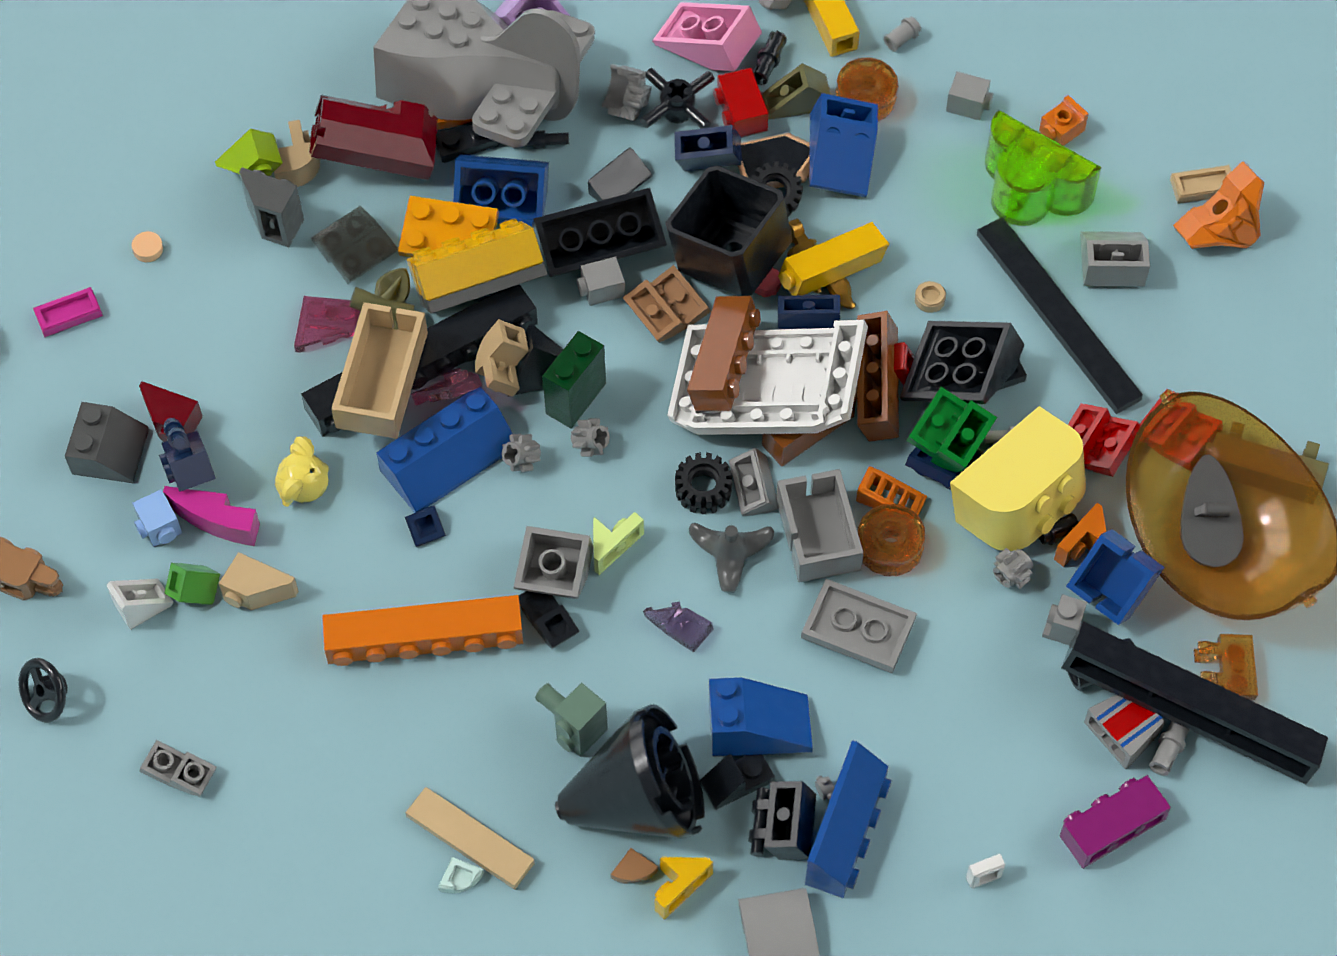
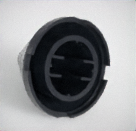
[555,704,705,839]

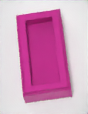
[33,287,103,337]

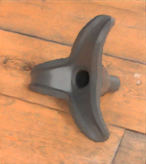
[689,523,774,592]

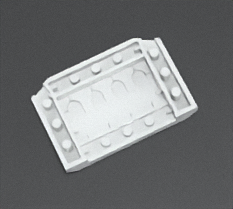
[667,320,868,435]

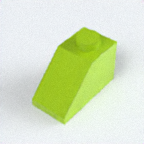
[215,128,283,176]

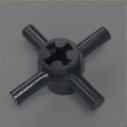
[640,68,715,129]

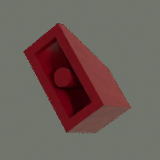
[139,381,203,442]

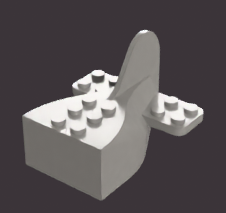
[373,0,595,148]

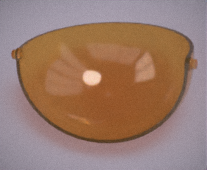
[1126,389,1337,620]

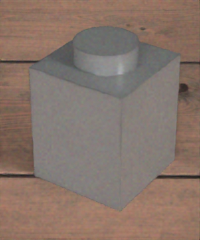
[946,71,993,120]
[577,257,625,306]

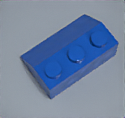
[453,154,549,226]

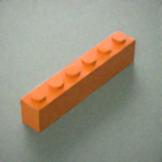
[322,595,524,666]

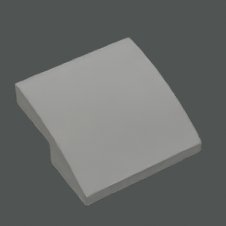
[738,888,820,956]

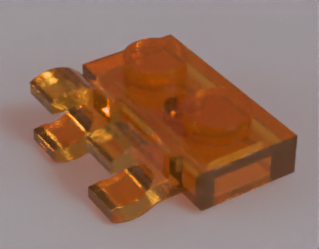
[1193,634,1258,700]

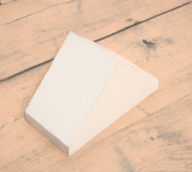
[106,578,174,630]

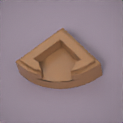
[611,848,658,883]

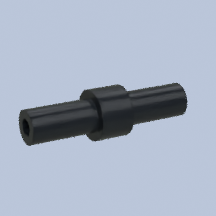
[510,130,569,149]

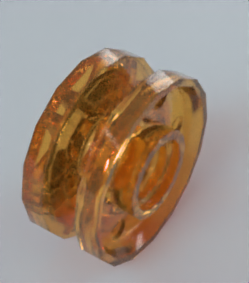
[835,57,898,121]
[858,504,925,576]

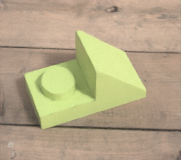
[593,512,644,575]

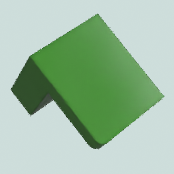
[164,562,220,605]

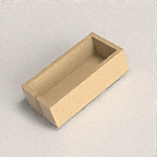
[332,302,428,439]

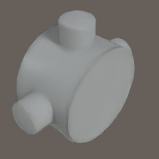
[815,776,834,801]

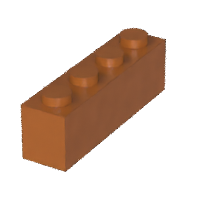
[687,296,761,411]
[857,311,899,442]

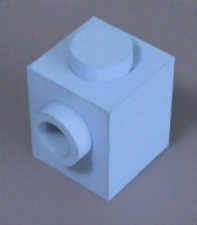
[132,489,182,547]

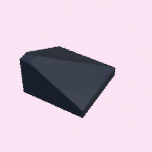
[404,506,446,547]

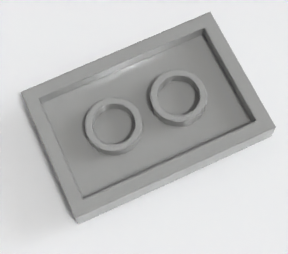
[801,579,917,673]

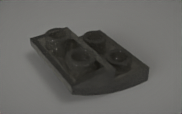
[311,206,398,284]

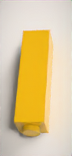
[803,0,860,57]
[778,222,889,296]

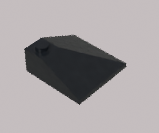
[900,321,1025,404]

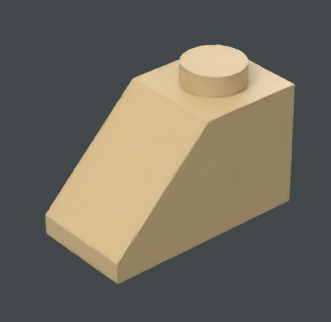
[219,552,299,610]

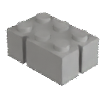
[776,469,863,582]

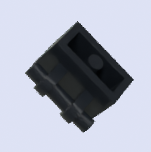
[748,781,817,860]

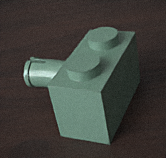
[535,682,608,757]

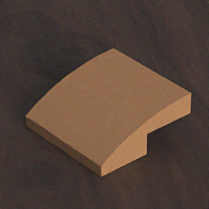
[623,265,711,343]

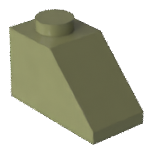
[761,63,831,120]

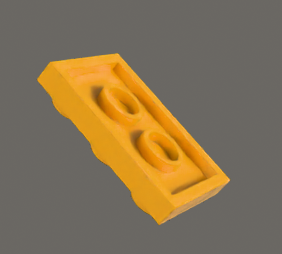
[398,195,499,257]

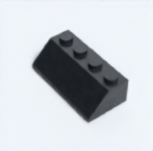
[531,188,667,277]

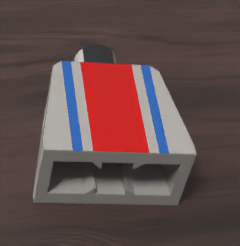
[1084,695,1165,769]

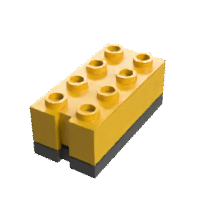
[407,219,547,313]

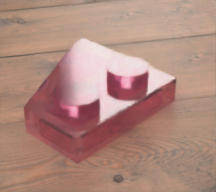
[294,296,360,353]
[411,368,482,405]

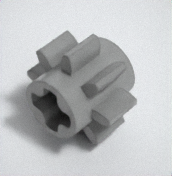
[571,418,610,457]
[502,433,541,472]
[993,548,1033,589]

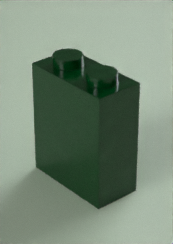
[542,331,606,429]

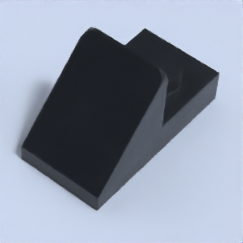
[700,754,775,810]

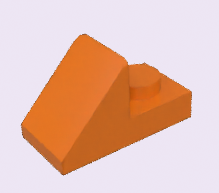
[1054,502,1107,567]

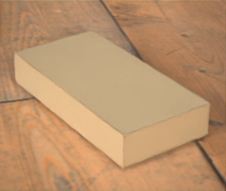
[1170,165,1231,204]

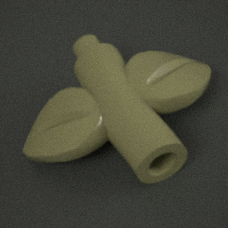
[349,268,419,330]

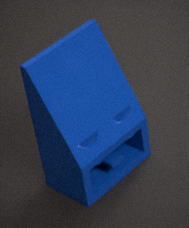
[809,93,878,197]

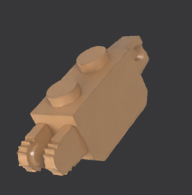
[0,537,63,601]

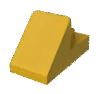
[654,857,713,920]

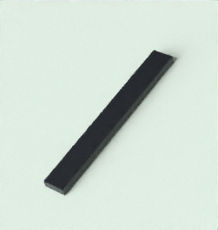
[977,217,1143,414]

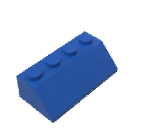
[376,385,513,513]
[805,740,892,898]

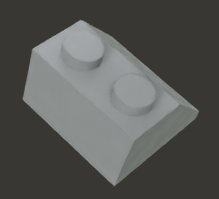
[514,526,594,599]

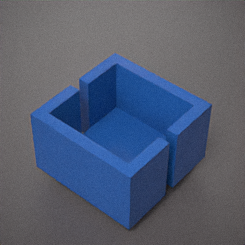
[1066,529,1165,625]

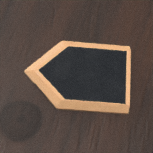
[738,133,810,188]

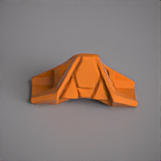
[1173,161,1265,249]

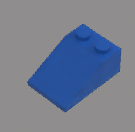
[709,677,813,756]

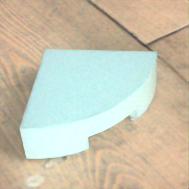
[438,857,484,893]

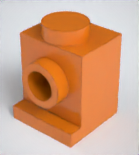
[1039,95,1089,149]

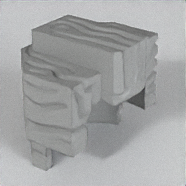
[601,64,652,121]

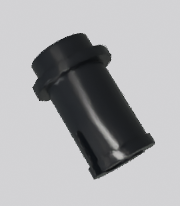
[1039,513,1079,545]

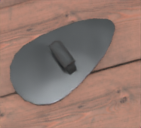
[1180,455,1244,568]

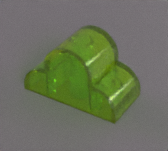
[985,110,1102,226]

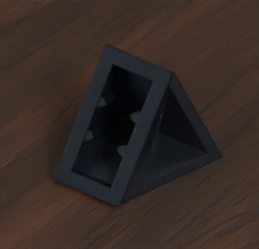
[508,324,563,397]

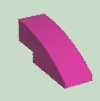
[163,486,260,546]

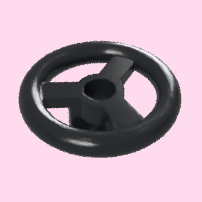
[18,658,68,723]

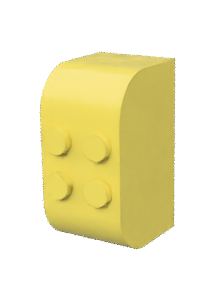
[950,406,1086,551]

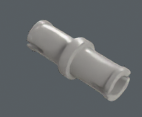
[1149,721,1190,776]

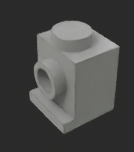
[1042,594,1087,646]

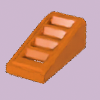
[856,466,927,524]

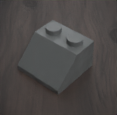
[65,402,149,483]

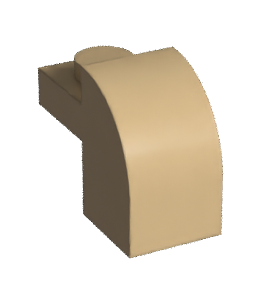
[274,119,320,187]
[475,319,529,397]

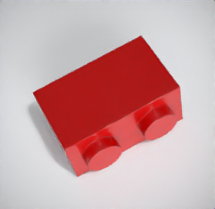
[713,68,769,137]

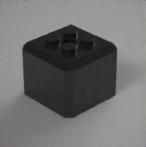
[665,166,793,296]

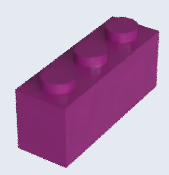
[1060,775,1171,869]

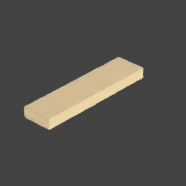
[405,787,535,890]

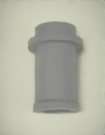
[883,17,921,52]

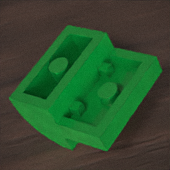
[906,387,998,472]

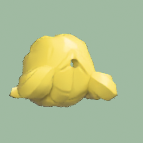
[275,436,329,507]

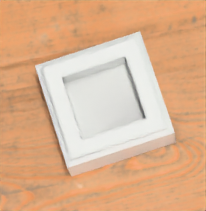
[966,854,1005,888]

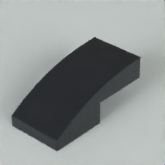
[519,591,579,649]

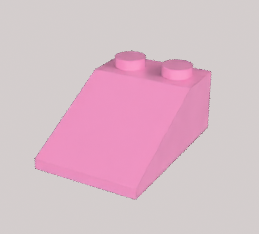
[653,2,762,71]

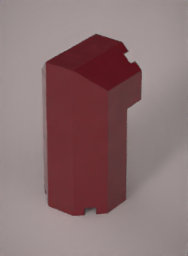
[309,95,438,180]

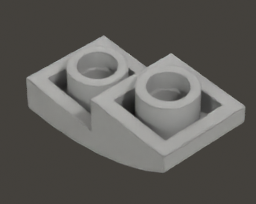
[139,740,217,797]

